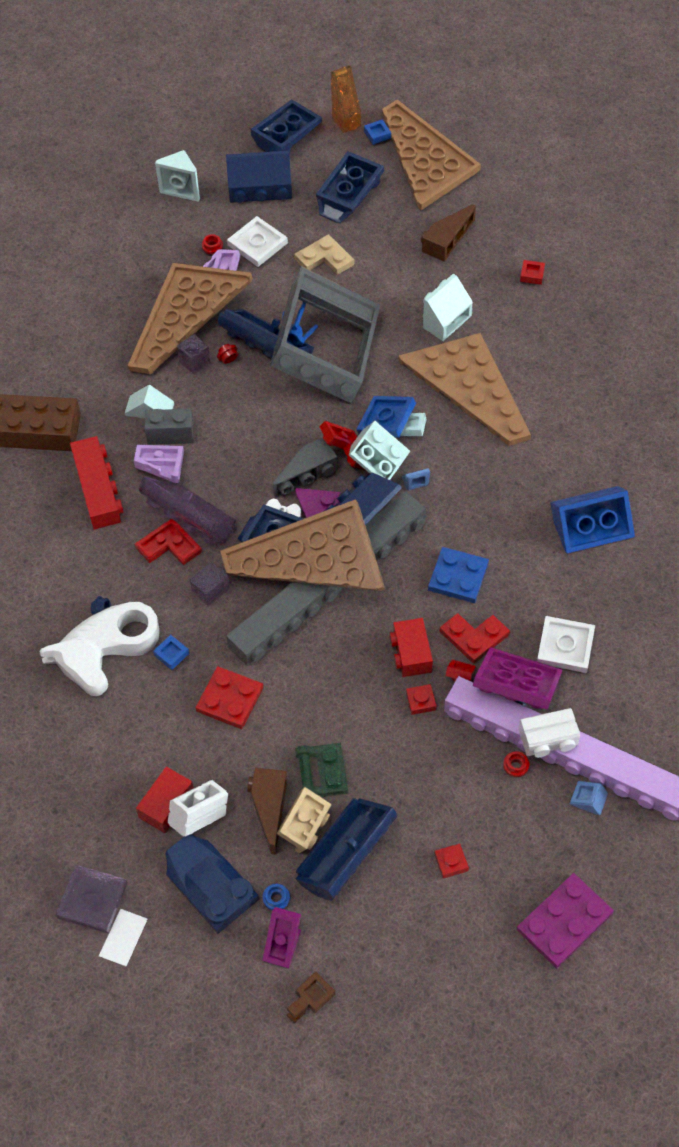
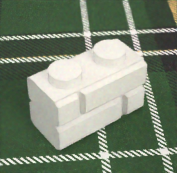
[518,708,580,758]
[168,780,228,837]

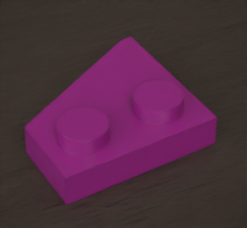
[295,488,341,518]

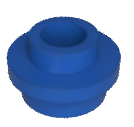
[263,884,290,911]

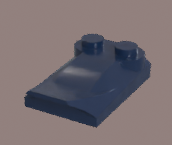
[251,99,322,154]
[316,151,384,224]
[237,504,303,542]
[165,834,260,934]

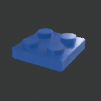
[356,396,416,438]
[428,547,489,603]

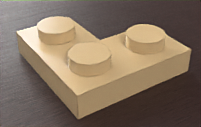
[294,234,354,275]

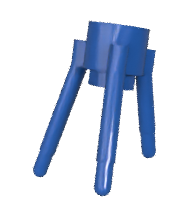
[282,302,318,347]

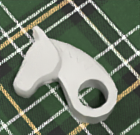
[40,602,159,696]

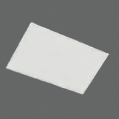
[99,909,147,966]

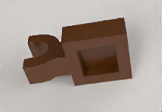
[287,972,335,1024]

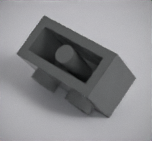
[145,408,194,445]

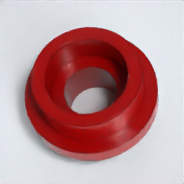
[202,234,223,254]
[217,344,239,364]
[503,751,530,777]

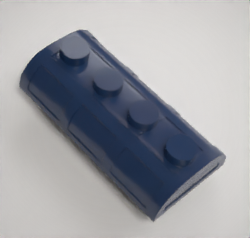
[218,309,314,358]
[296,798,397,901]

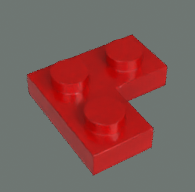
[319,421,366,471]
[439,613,510,664]

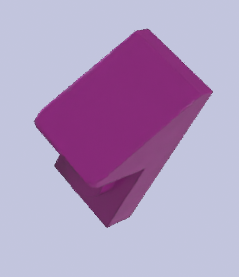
[262,907,301,968]

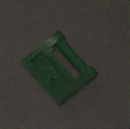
[295,743,348,797]

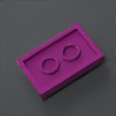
[516,873,614,969]

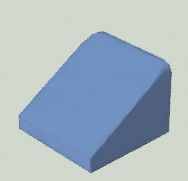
[402,468,430,490]
[570,781,608,815]

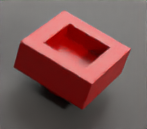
[520,260,545,285]
[445,659,476,681]
[406,684,437,715]
[434,843,469,879]

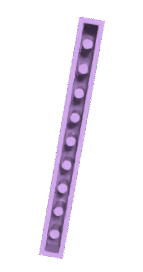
[444,676,679,820]

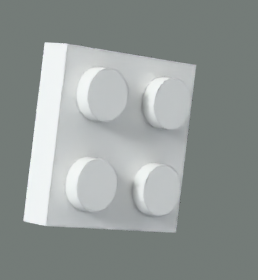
[227,216,288,267]
[537,616,595,673]

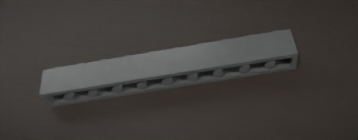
[226,492,426,666]

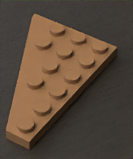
[382,100,481,210]
[128,263,253,374]
[399,333,531,446]
[220,499,385,591]

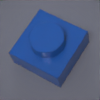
[364,120,391,145]
[153,635,189,670]

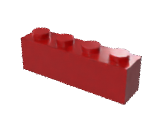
[70,436,124,530]

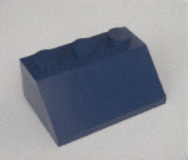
[226,151,292,203]
[323,472,402,525]

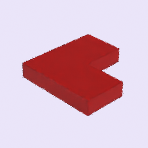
[134,518,202,565]

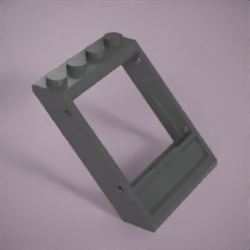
[270,266,380,403]

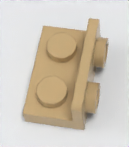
[277,787,331,853]

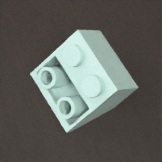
[423,274,473,341]
[349,421,410,480]

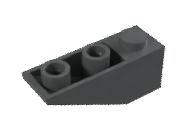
[273,437,338,498]

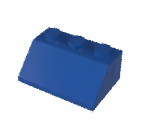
[550,486,635,553]

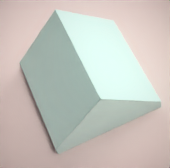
[155,150,200,202]

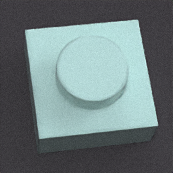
[400,413,427,436]

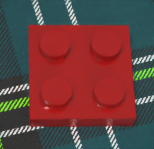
[195,666,264,729]

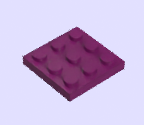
[473,647,562,710]

